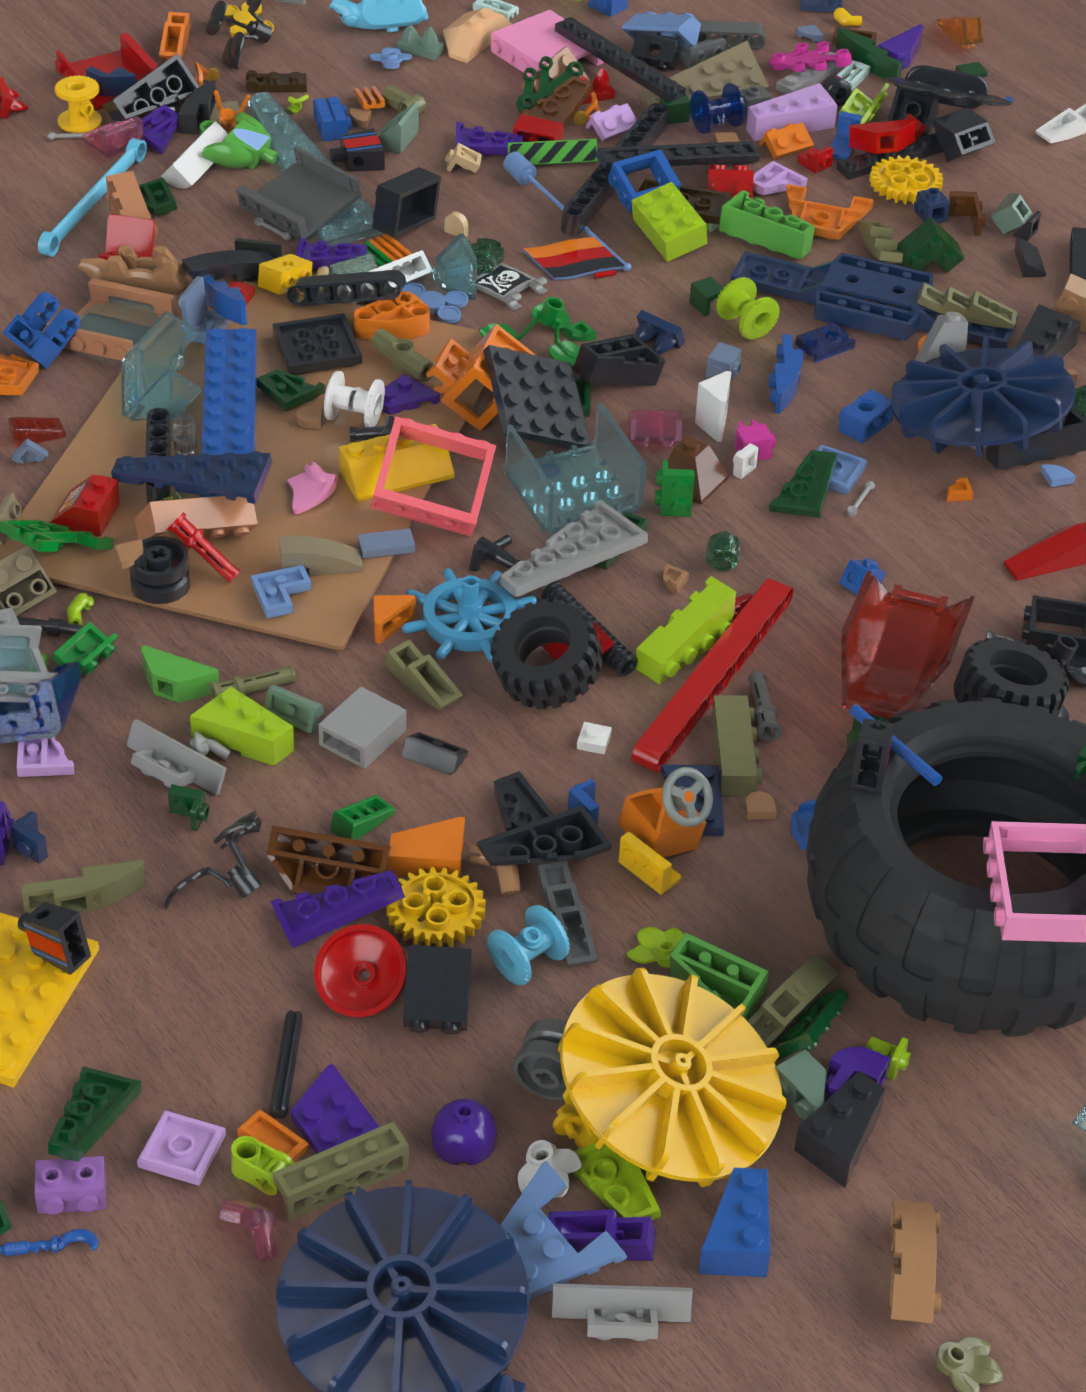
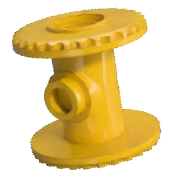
[54,75,102,133]

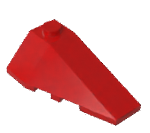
[1004,522,1086,581]

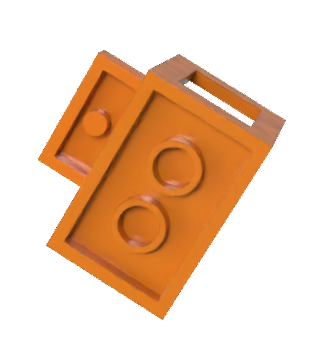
[426,324,535,431]

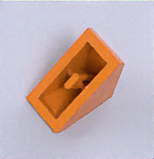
[373,595,416,644]

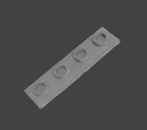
[126,719,227,795]
[552,1283,693,1341]

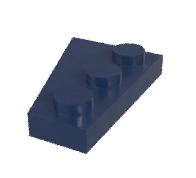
[660,764,724,836]

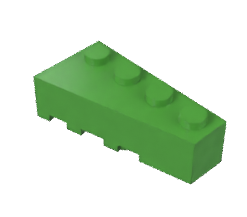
[719,190,815,259]

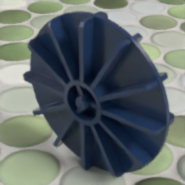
[891,337,1075,458]
[276,1180,529,1392]

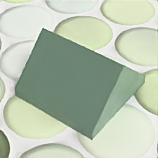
[377,102,419,154]

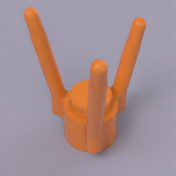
[214,90,250,131]

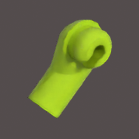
[66,593,94,625]

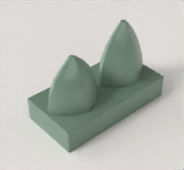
[397,25,444,60]
[264,685,324,734]

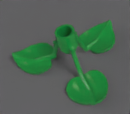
[479,297,580,368]

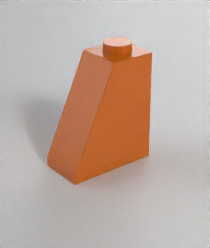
[388,817,465,878]

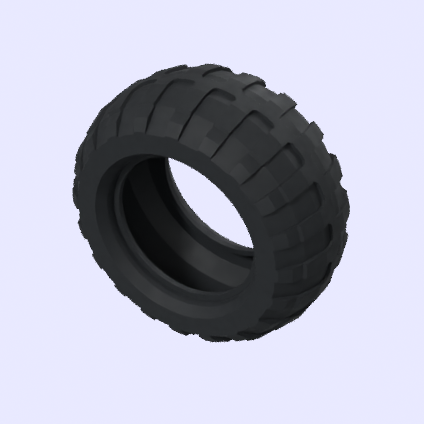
[806,698,1086,1037]

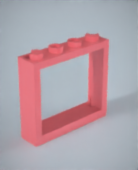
[370,416,496,537]

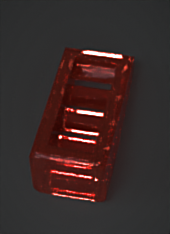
[8,417,66,447]

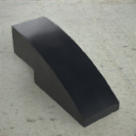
[178,80,217,134]

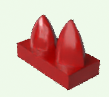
[579,68,615,105]
[0,77,29,119]

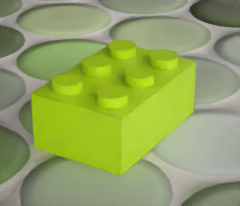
[631,182,708,262]

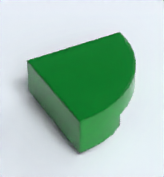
[563,320,597,342]

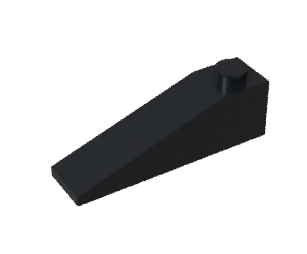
[477,805,612,866]

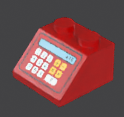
[50,474,120,536]

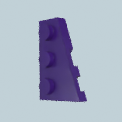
[455,122,523,156]
[296,238,368,269]

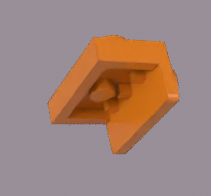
[759,122,814,160]

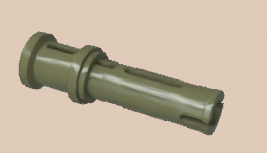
[209,665,296,700]

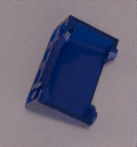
[0,662,81,744]

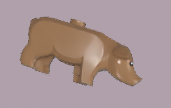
[77,245,190,296]

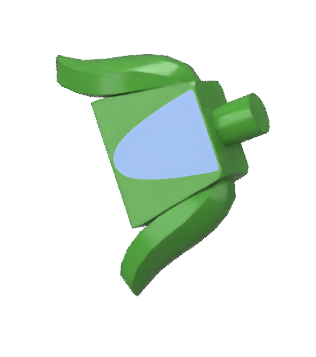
[202,112,278,169]

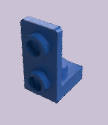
[831,111,862,160]

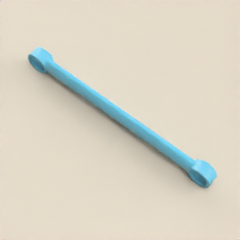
[37,138,147,257]

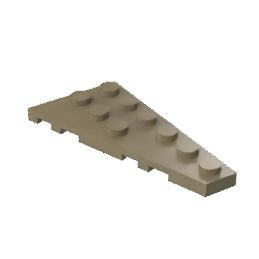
[641,41,769,109]

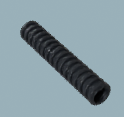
[542,582,638,676]

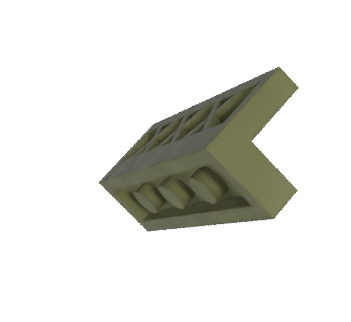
[273,1121,409,1221]

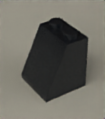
[403,945,472,1034]

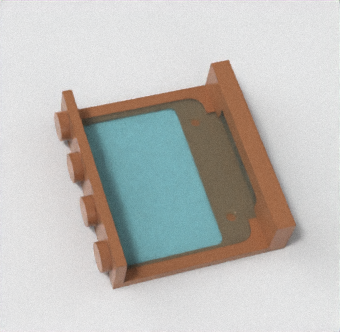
[46,278,179,364]

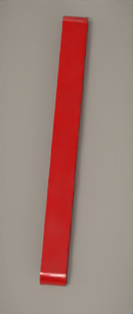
[631,578,794,773]

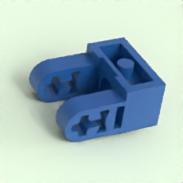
[2,292,81,368]

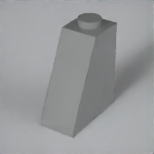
[915,312,968,363]

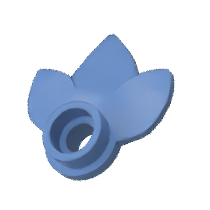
[369,47,412,69]

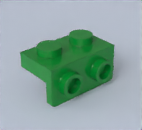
[654,460,695,517]
[51,622,118,680]

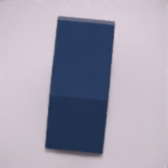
[86,66,136,97]

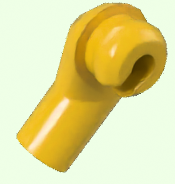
[833,8,862,26]

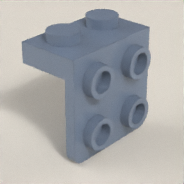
[178,276,232,345]

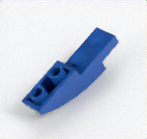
[768,334,803,413]

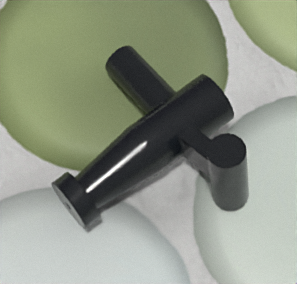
[350,416,395,442]
[469,535,522,571]

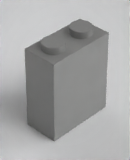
[319,687,406,769]

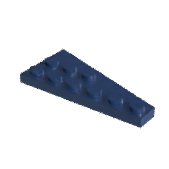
[111,451,272,504]

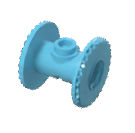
[487,905,570,986]

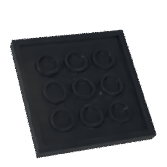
[483,345,592,452]

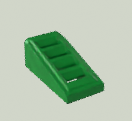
[330,795,396,840]

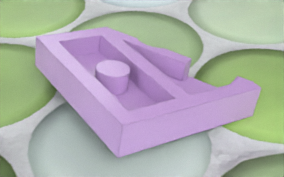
[16,727,75,777]

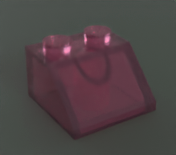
[628,410,682,448]

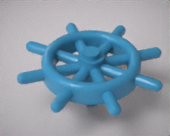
[402,568,537,662]

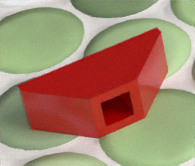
[849,119,916,154]

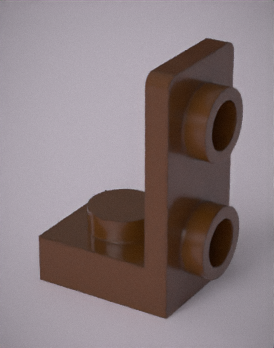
[948,191,986,236]

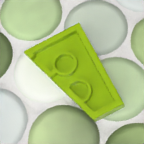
[572,1142,661,1220]

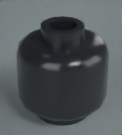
[821,75,851,106]

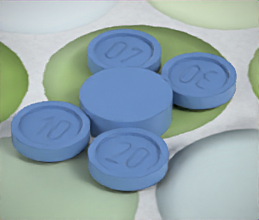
[402,283,468,324]

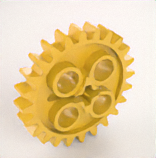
[869,155,944,205]
[387,867,486,948]

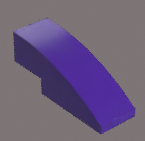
[548,1209,656,1261]

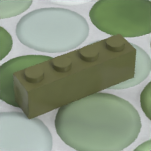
[712,695,762,796]

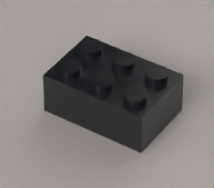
[372,167,441,238]

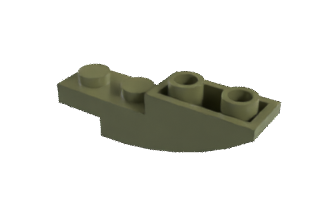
[21,860,146,914]
[747,953,840,1048]

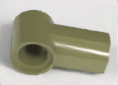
[382,85,426,115]

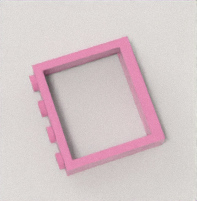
[983,822,1086,942]

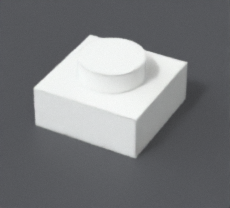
[733,443,758,479]
[577,722,612,755]

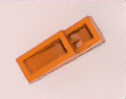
[159,12,191,58]

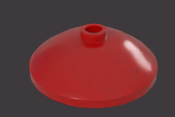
[314,924,407,1018]

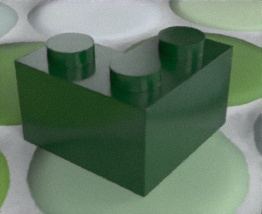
[897,217,965,273]

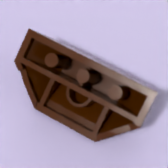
[266,826,391,895]

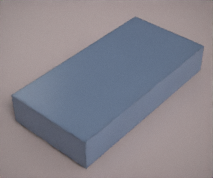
[358,528,415,559]

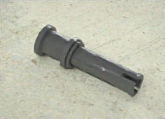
[748,671,782,742]

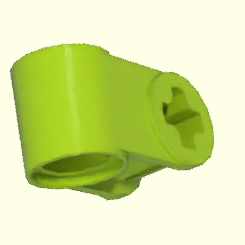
[231,1136,294,1196]

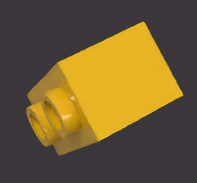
[258,254,312,295]

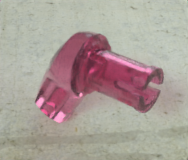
[220,1198,279,1262]

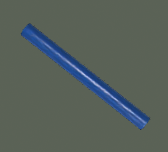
[849,705,942,786]

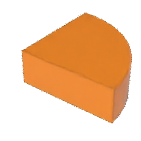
[946,477,973,502]

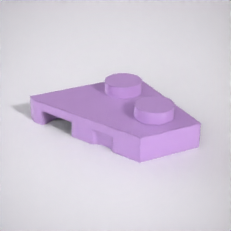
[753,161,808,195]

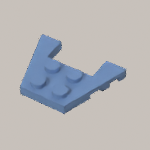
[500,1161,627,1300]

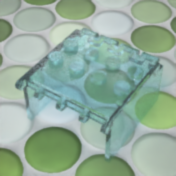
[501,403,646,534]

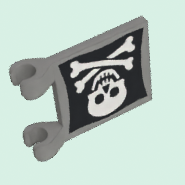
[469,262,548,311]

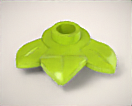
[626,927,684,968]

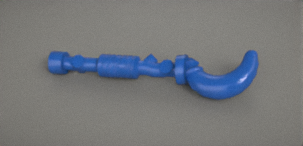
[0,1229,99,1256]

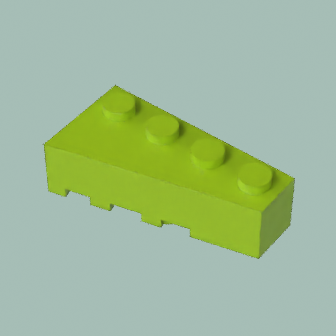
[635,576,736,685]

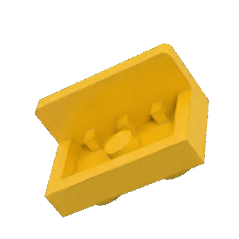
[618,832,681,895]

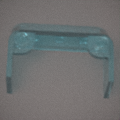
[121,311,202,421]

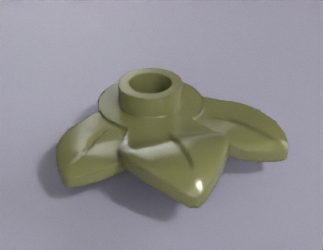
[936,1336,1003,1392]

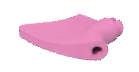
[287,462,338,514]

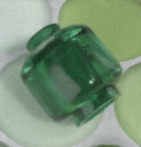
[705,531,741,572]

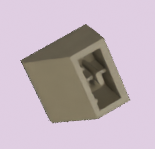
[0,546,57,616]

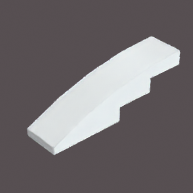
[1036,104,1086,144]

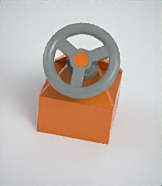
[617,767,713,858]

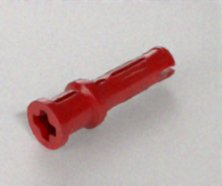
[167,512,240,583]

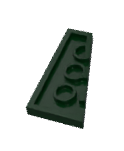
[48,1066,141,1162]

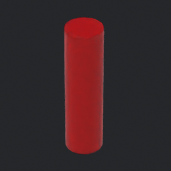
[594,269,616,279]

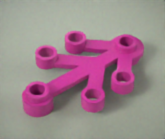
[769,42,852,72]

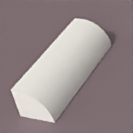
[161,121,228,189]
[342,250,433,304]

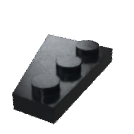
[494,771,554,832]

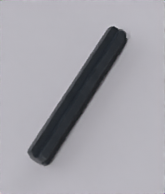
[269,1010,303,1118]

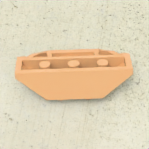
[443,8,512,63]

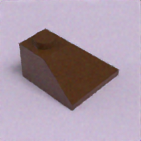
[658,435,729,505]

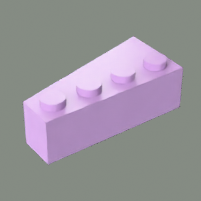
[746,83,837,141]

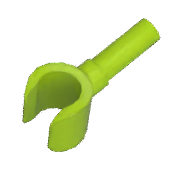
[287,94,309,113]

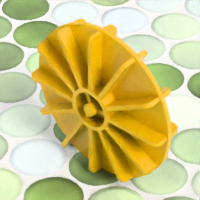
[558,968,786,1187]

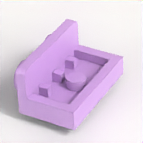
[585,103,637,142]

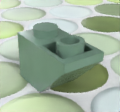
[991,193,1032,234]
[775,1049,826,1120]

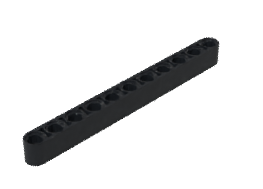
[560,103,669,235]

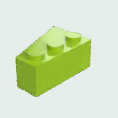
[190,686,294,766]

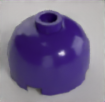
[431,1098,497,1165]

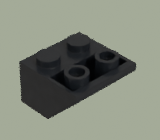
[932,107,996,162]

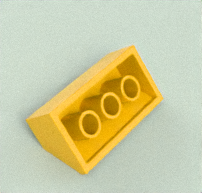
[339,424,455,502]

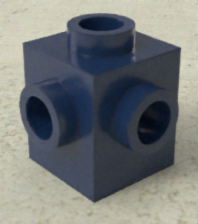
[914,188,950,223]

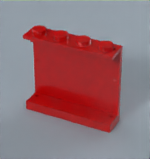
[55,33,158,111]

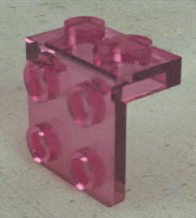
[82,116,144,158]

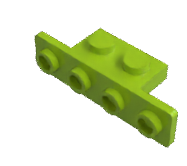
[838,83,889,124]

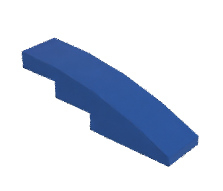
[202,275,247,325]

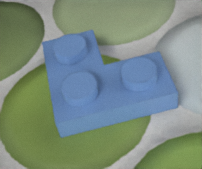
[251,565,311,618]

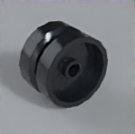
[129,536,190,604]

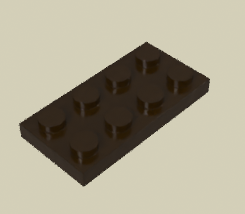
[638,179,732,225]

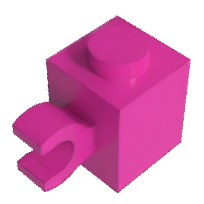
[734,419,776,461]

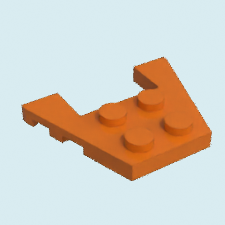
[786,184,874,240]
[0,349,39,396]

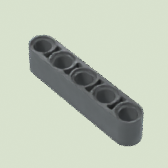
[697,20,765,50]

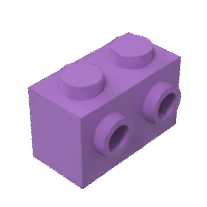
[35,1156,106,1214]

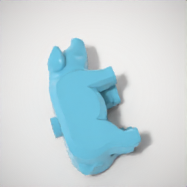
[329,0,429,32]

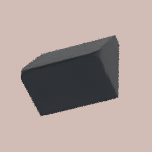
[1013,211,1041,241]

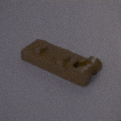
[246,70,307,93]

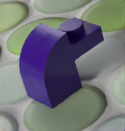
[824,1047,890,1101]

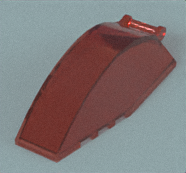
[841,570,975,720]

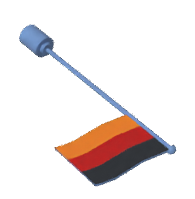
[503,152,631,280]

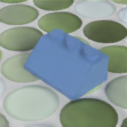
[622,11,701,48]

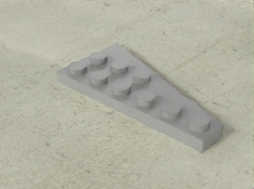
[500,499,648,597]

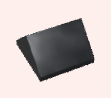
[887,87,940,136]

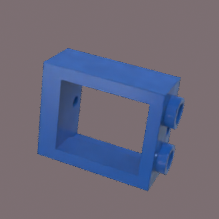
[608,149,681,213]

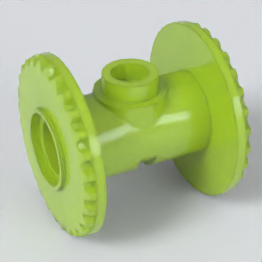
[716,277,780,340]

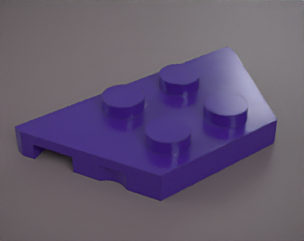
[290,1064,379,1154]

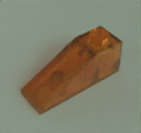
[937,16,984,49]

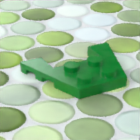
[0,519,114,552]

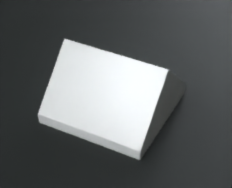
[695,371,731,442]

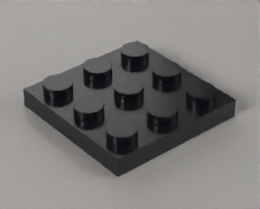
[273,313,362,375]

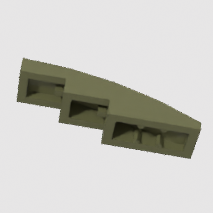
[858,220,903,263]
[917,283,1017,329]

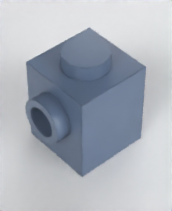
[706,342,742,380]

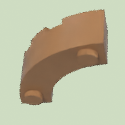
[888,1198,941,1324]

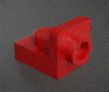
[797,146,834,174]

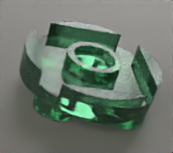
[457,238,504,273]

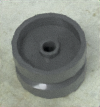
[513,1019,567,1101]

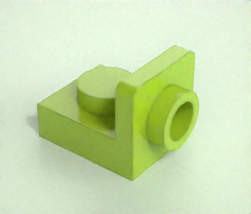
[865,1036,911,1080]

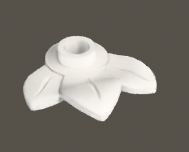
[518,1140,582,1198]

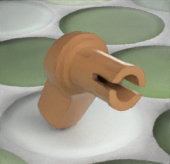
[468,845,520,897]

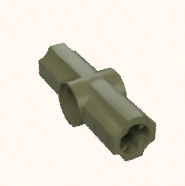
[371,328,434,382]

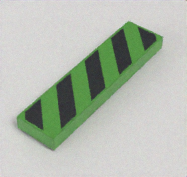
[507,139,598,165]

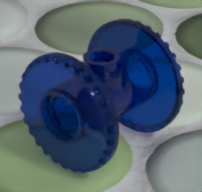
[690,83,746,134]

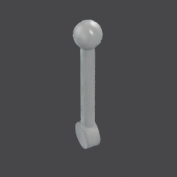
[47,131,95,141]
[255,217,291,241]
[847,480,875,516]

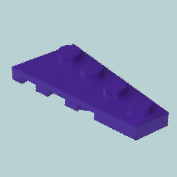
[271,870,405,948]

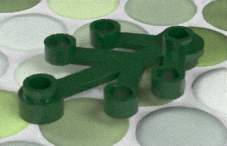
[516,56,584,113]

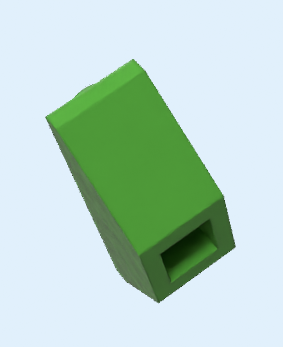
[141,645,219,703]

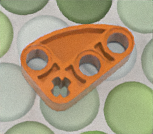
[354,291,430,341]

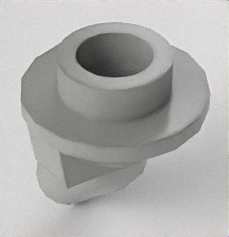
[190,732,231,760]

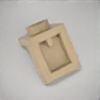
[445,143,482,173]

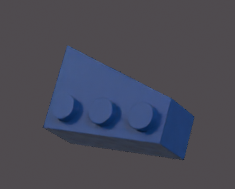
[698,1167,770,1277]

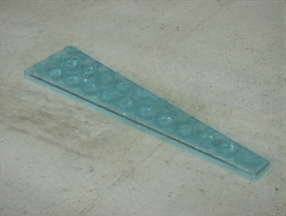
[248,92,382,246]

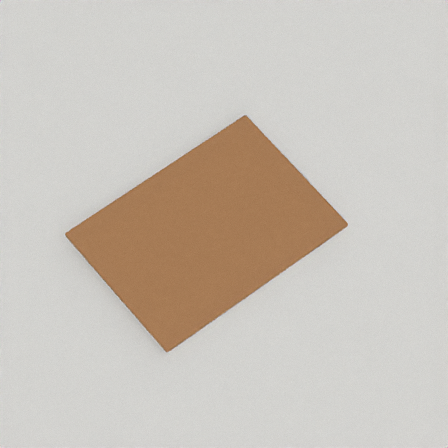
[0,274,486,651]

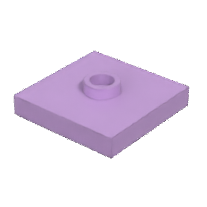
[137,1110,226,1186]

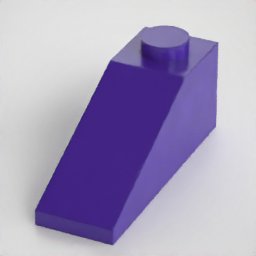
[878,24,923,70]

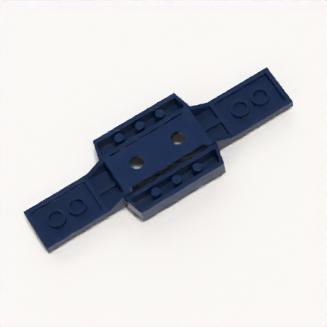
[730,251,1018,349]

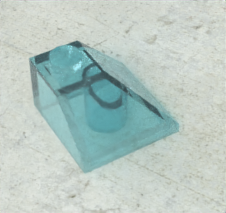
[433,233,477,300]

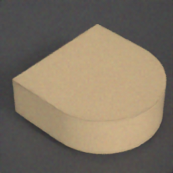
[444,211,468,239]

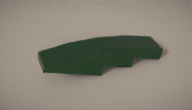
[835,27,902,83]

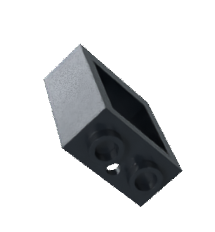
[1021,595,1086,658]

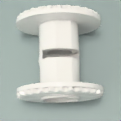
[324,371,385,427]

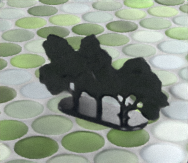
[885,65,1012,109]

